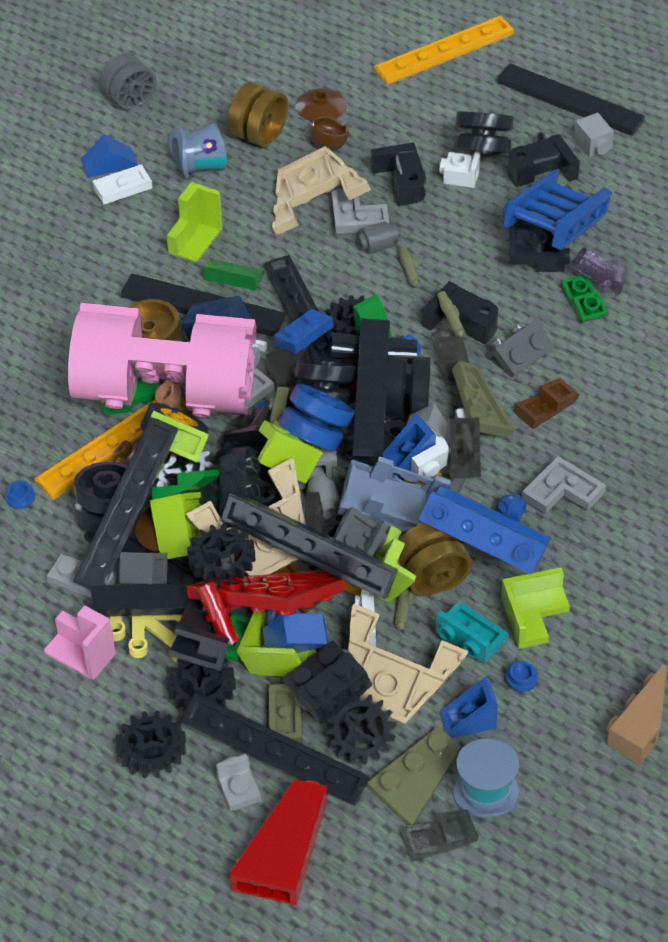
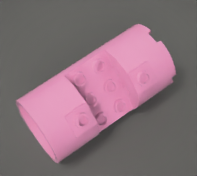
[68,303,257,417]

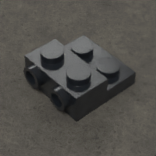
[509,218,570,272]
[201,449,261,523]
[282,640,373,724]

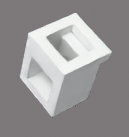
[440,152,480,188]

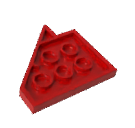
[187,570,345,616]

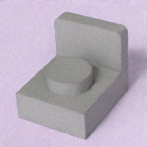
[216,754,261,811]

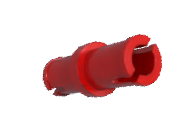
[196,581,240,645]

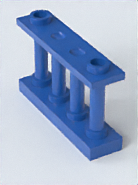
[503,170,612,250]
[419,485,551,574]

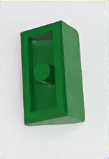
[203,259,265,291]

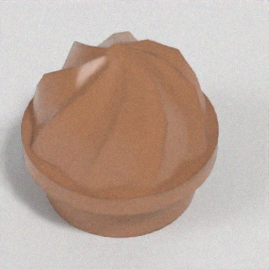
[155,382,186,409]

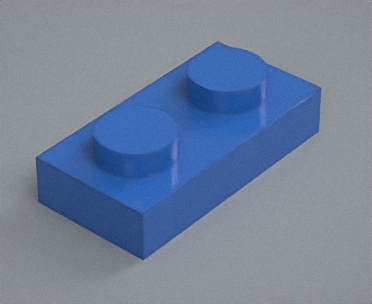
[274,309,334,354]

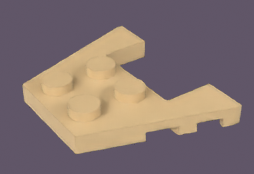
[272,146,371,234]
[186,458,306,576]
[348,604,468,727]

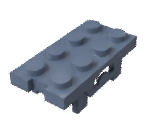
[338,456,451,535]

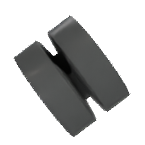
[100,53,157,110]

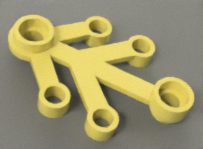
[110,615,182,663]

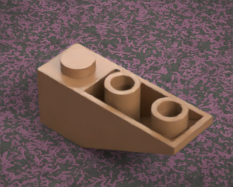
[606,664,667,765]

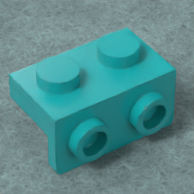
[435,601,509,664]

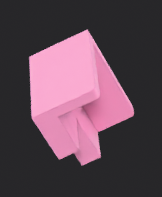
[44,605,116,680]

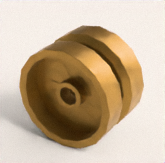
[227,81,288,148]
[129,299,185,342]
[398,522,473,596]

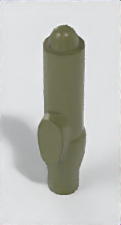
[398,245,420,287]
[437,291,465,338]
[395,586,415,630]

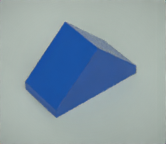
[81,134,138,178]
[378,414,436,478]
[263,613,329,653]
[440,677,498,738]

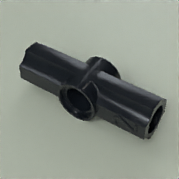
[328,333,418,364]

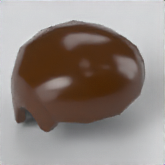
[310,117,350,151]

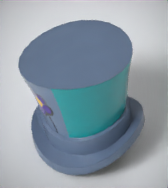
[168,122,227,179]
[454,739,519,817]

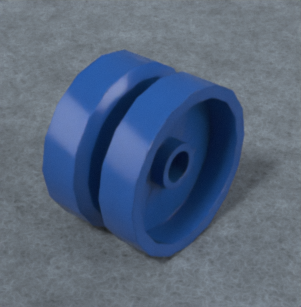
[278,384,355,451]

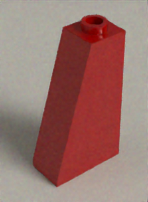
[230,780,328,906]

